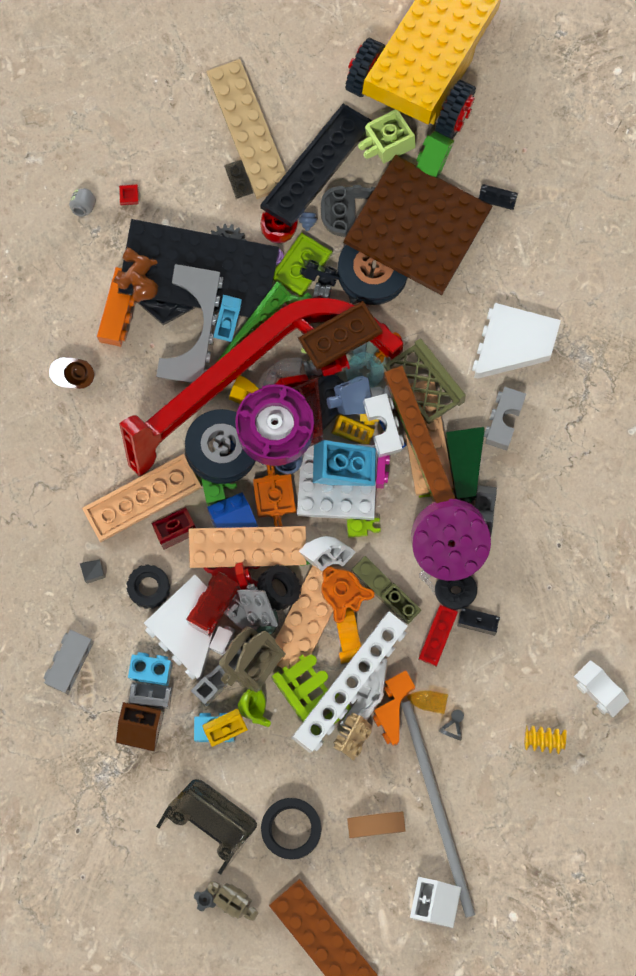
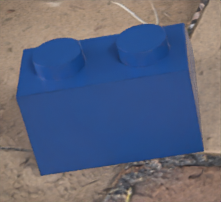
[207,492,258,528]

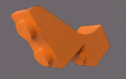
[372,670,416,747]

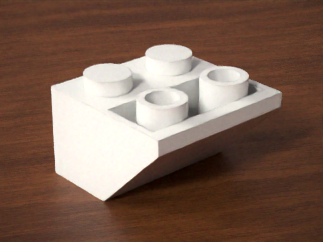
[410,877,461,928]

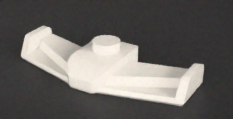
[340,652,387,729]

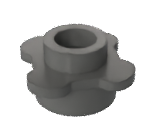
[194,889,216,911]

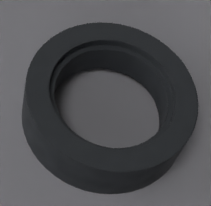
[261,798,322,860]

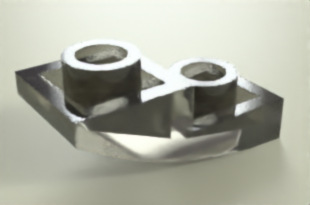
[224,160,253,199]

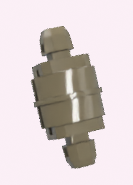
[207,881,259,921]

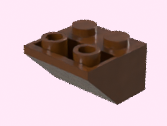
[116,702,164,752]

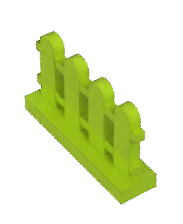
[271,654,351,736]

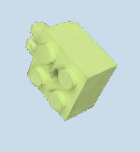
[358,109,416,164]

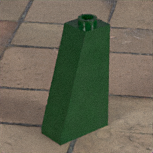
[445,427,485,504]

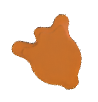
[321,566,375,623]

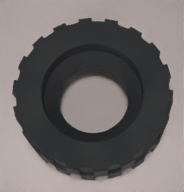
[126,564,171,609]
[257,565,301,610]

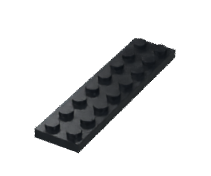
[260,103,372,227]

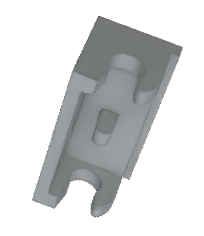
[128,683,172,709]

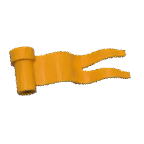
[336,608,361,664]

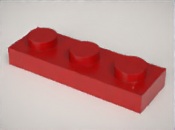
[418,605,458,667]

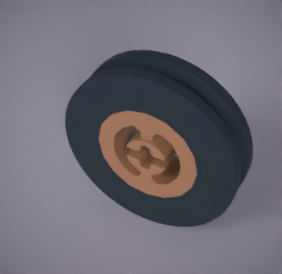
[337,245,408,305]

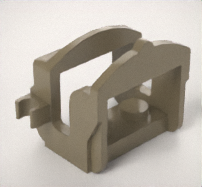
[219,626,286,692]

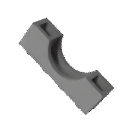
[191,637,261,707]

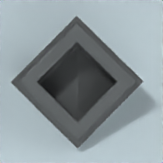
[80,559,105,584]

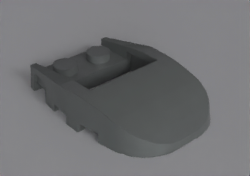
[321,185,376,237]

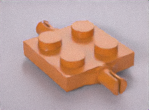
[253,465,296,527]

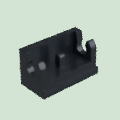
[457,607,500,636]

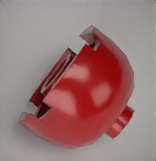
[260,212,298,244]

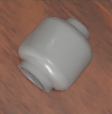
[69,188,96,217]

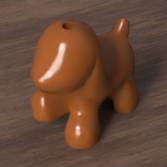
[113,247,158,302]

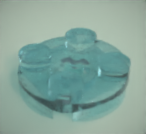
[346,352,384,388]

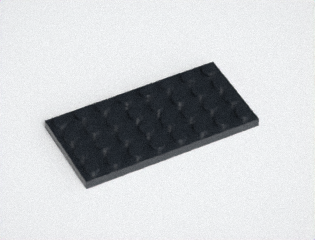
[118,219,279,318]

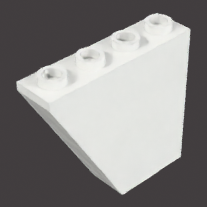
[472,303,561,379]
[144,575,223,681]

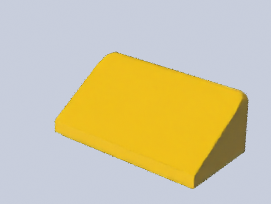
[202,709,248,747]

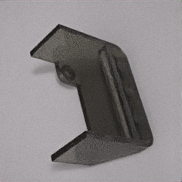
[156,779,257,875]

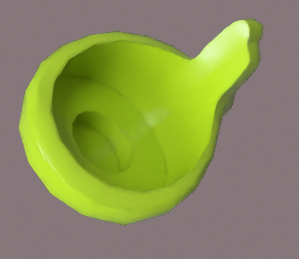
[237,689,271,727]

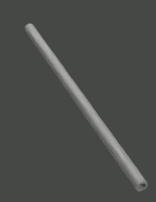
[401,701,475,918]

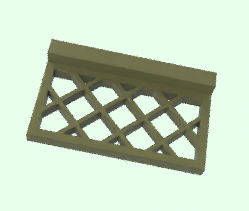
[384,338,466,424]

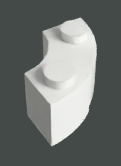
[299,536,356,571]
[574,660,630,717]

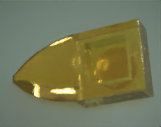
[407,691,448,715]

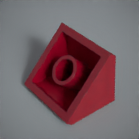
[151,507,196,550]

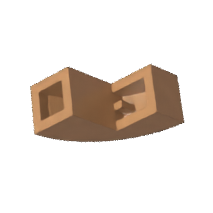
[347,811,406,838]

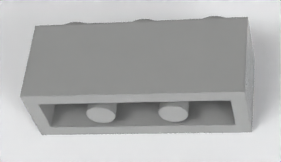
[44,630,94,695]

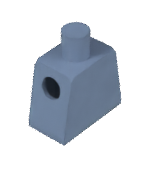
[327,376,371,415]

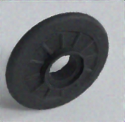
[435,576,477,609]

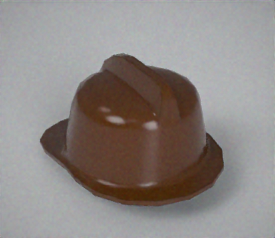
[49,357,94,389]

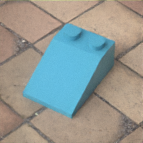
[313,440,376,486]

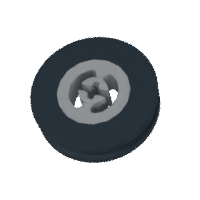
[185,409,256,484]

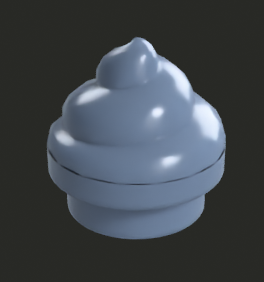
[299,212,317,231]

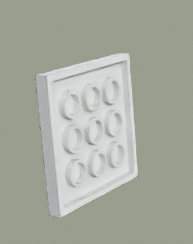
[297,442,377,520]

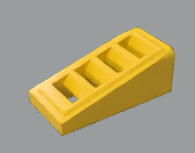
[331,414,375,445]

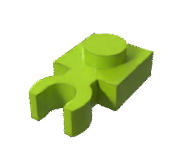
[347,518,381,538]

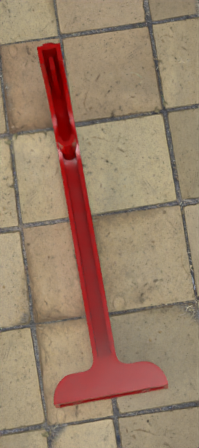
[119,298,403,477]

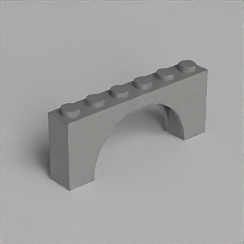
[156,264,223,383]

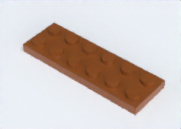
[269,879,378,976]

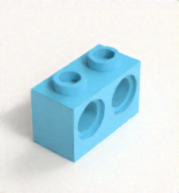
[128,652,173,686]

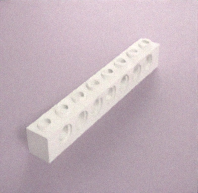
[291,611,407,753]

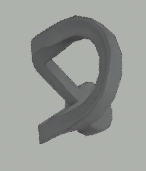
[438,709,464,741]

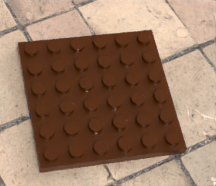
[343,155,493,296]

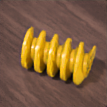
[524,725,567,754]

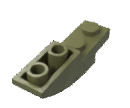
[351,556,422,624]

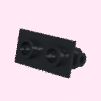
[478,184,518,210]
[299,259,340,287]

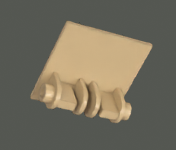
[333,712,372,761]

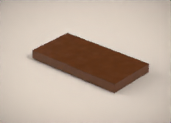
[298,301,383,371]

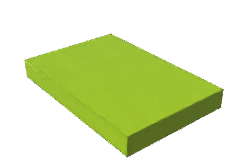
[273,233,333,297]

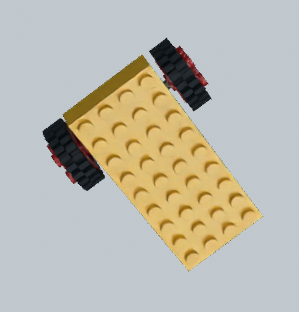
[345,0,501,139]

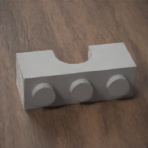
[484,387,526,451]

